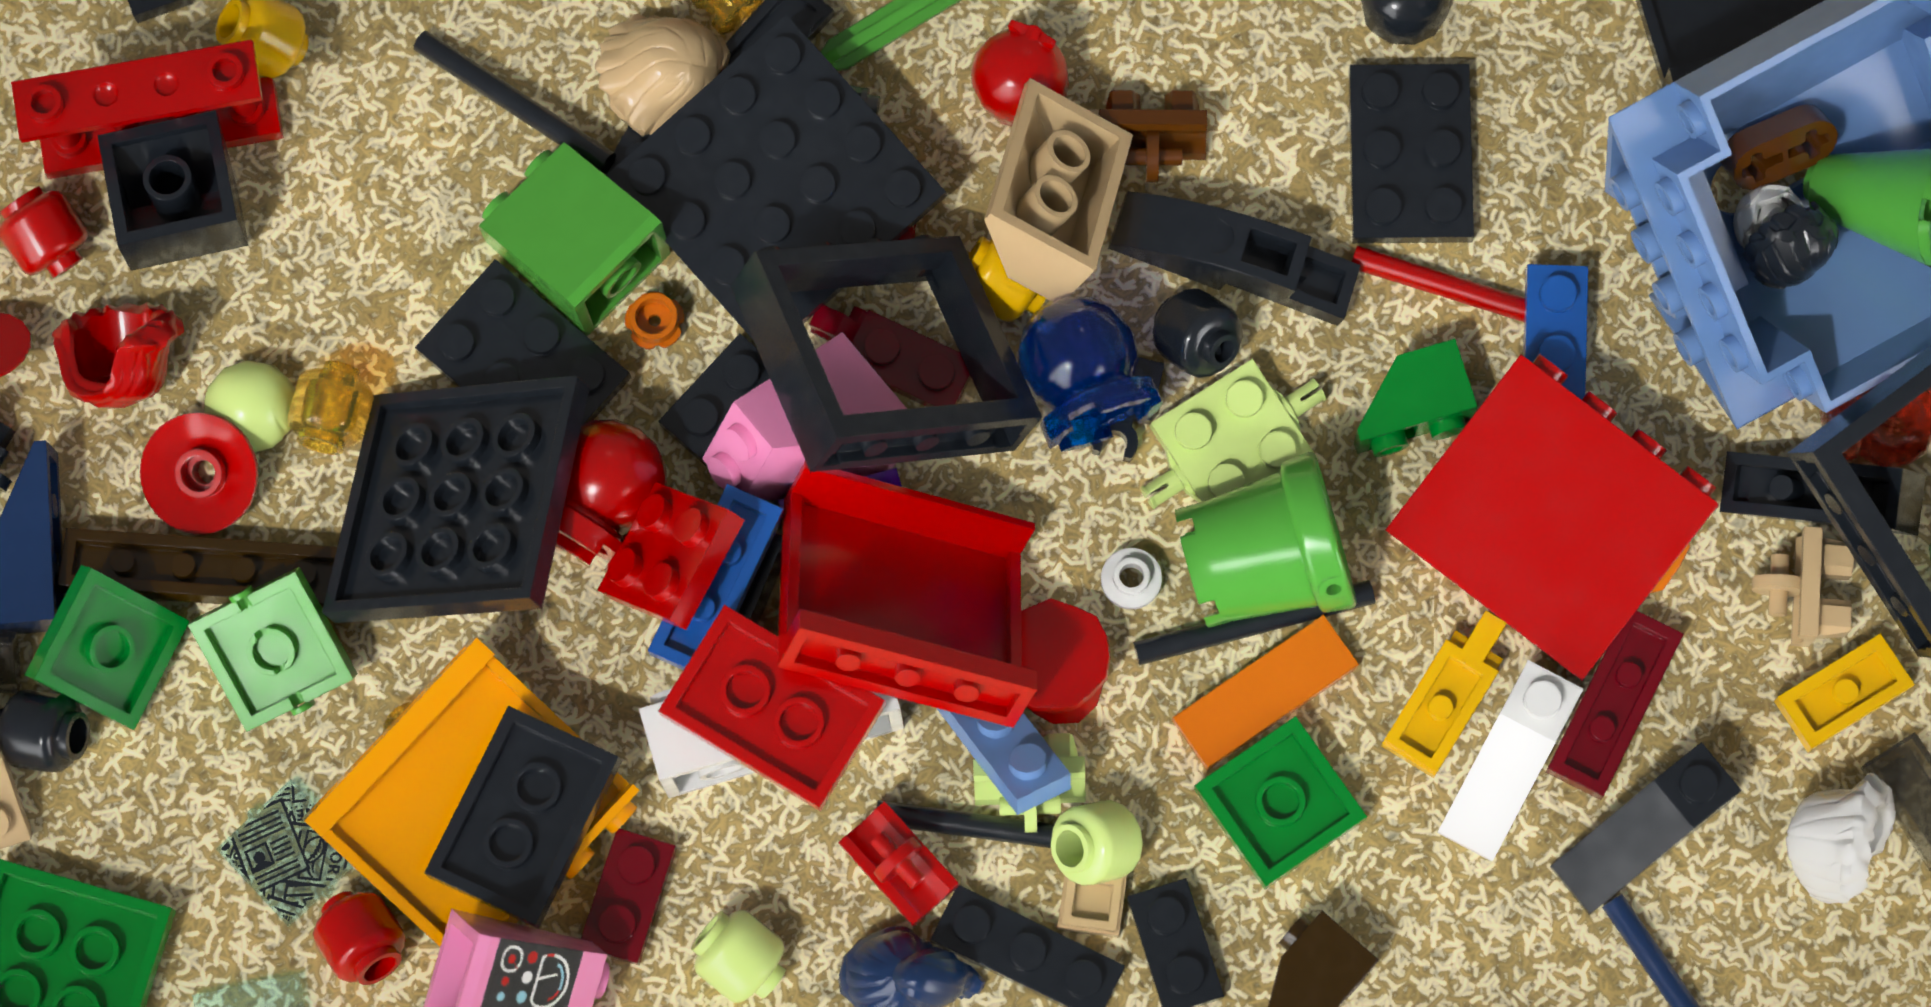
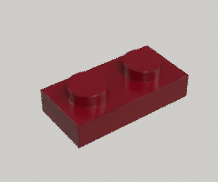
[581,828,677,966]

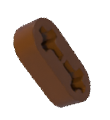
[1720,104,1838,190]

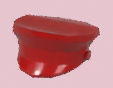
[1021,598,1111,724]

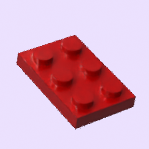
[658,605,886,812]

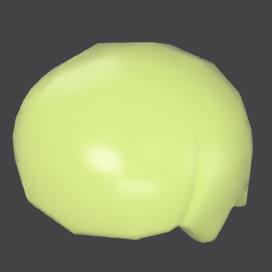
[204,360,296,453]

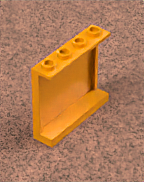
[302,637,640,947]

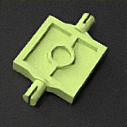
[1140,359,1327,509]

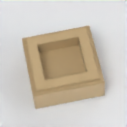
[1057,875,1127,938]

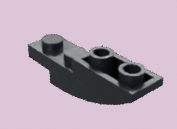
[1108,191,1361,326]

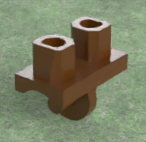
[1099,90,1207,183]

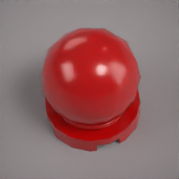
[556,419,667,572]

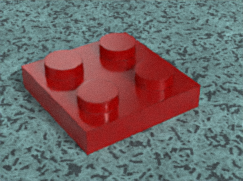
[597,482,745,630]

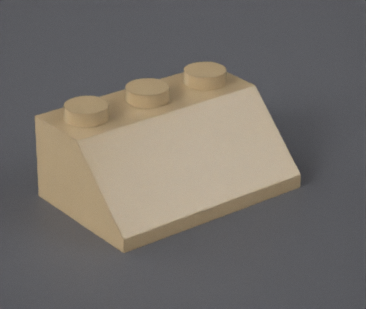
[984,78,1133,305]

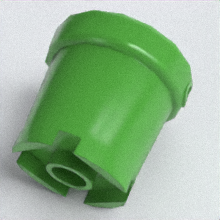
[1175,452,1357,628]

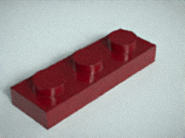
[1545,611,1684,800]

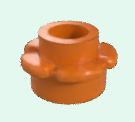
[625,292,685,350]

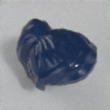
[838,926,985,1007]

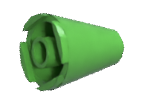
[1803,148,1931,267]

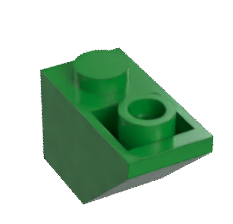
[1353,339,1478,457]

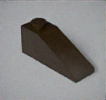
[1268,910,1379,1007]

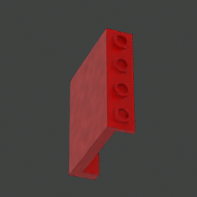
[1385,354,1719,681]
[778,461,1037,728]

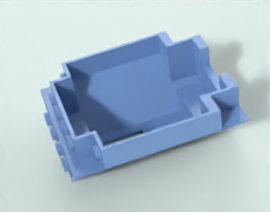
[1605,0,1931,429]

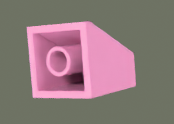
[702,332,907,501]

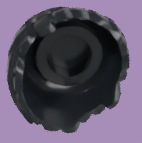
[1742,201,1839,289]

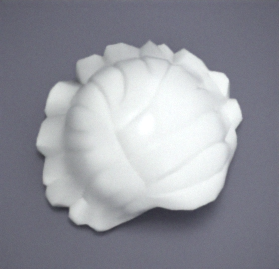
[1785,773,1896,904]

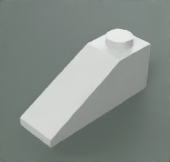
[1437,660,1583,862]

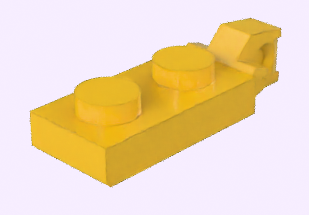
[1381,610,1507,778]

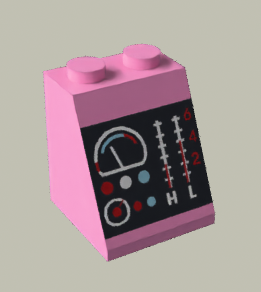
[423,909,610,1007]

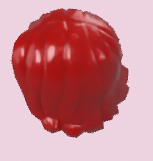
[51,302,185,409]

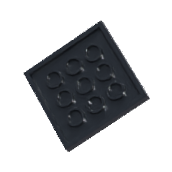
[606,15,948,341]
[322,375,590,623]

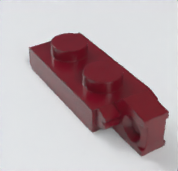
[809,305,971,407]

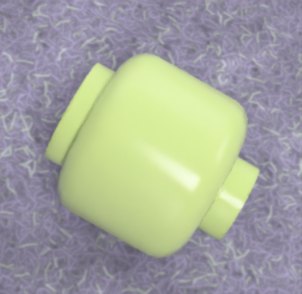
[1051,800,1143,885]
[691,910,786,1003]

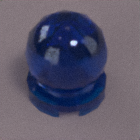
[1017,297,1163,452]

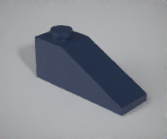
[0,440,65,636]

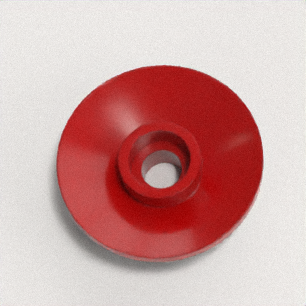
[140,412,259,534]

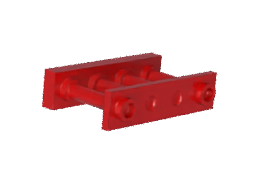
[11,40,284,180]

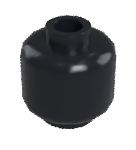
[1152,288,1243,378]
[0,690,90,772]

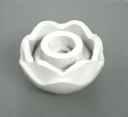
[1733,184,1804,248]

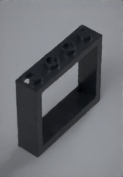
[730,235,1042,472]
[1787,346,1931,658]

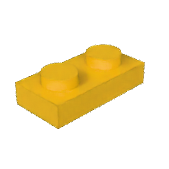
[1774,633,1915,752]

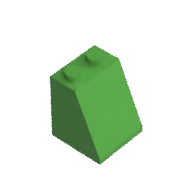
[479,142,671,336]

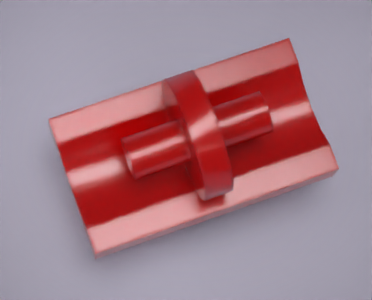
[838,801,959,927]

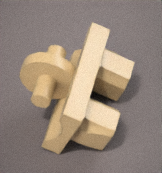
[1752,526,1854,647]

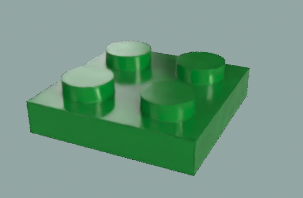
[25,565,190,730]
[1194,716,1367,889]

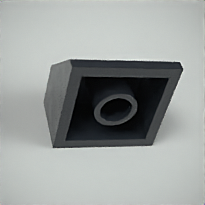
[97,110,249,271]

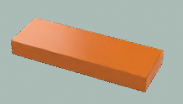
[1172,615,1359,771]

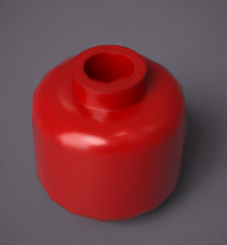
[0,186,89,279]
[313,891,406,985]

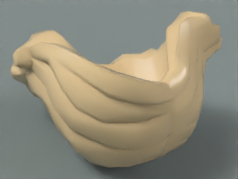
[595,14,731,136]

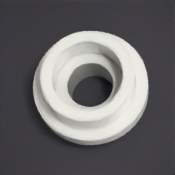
[1101,548,1162,610]

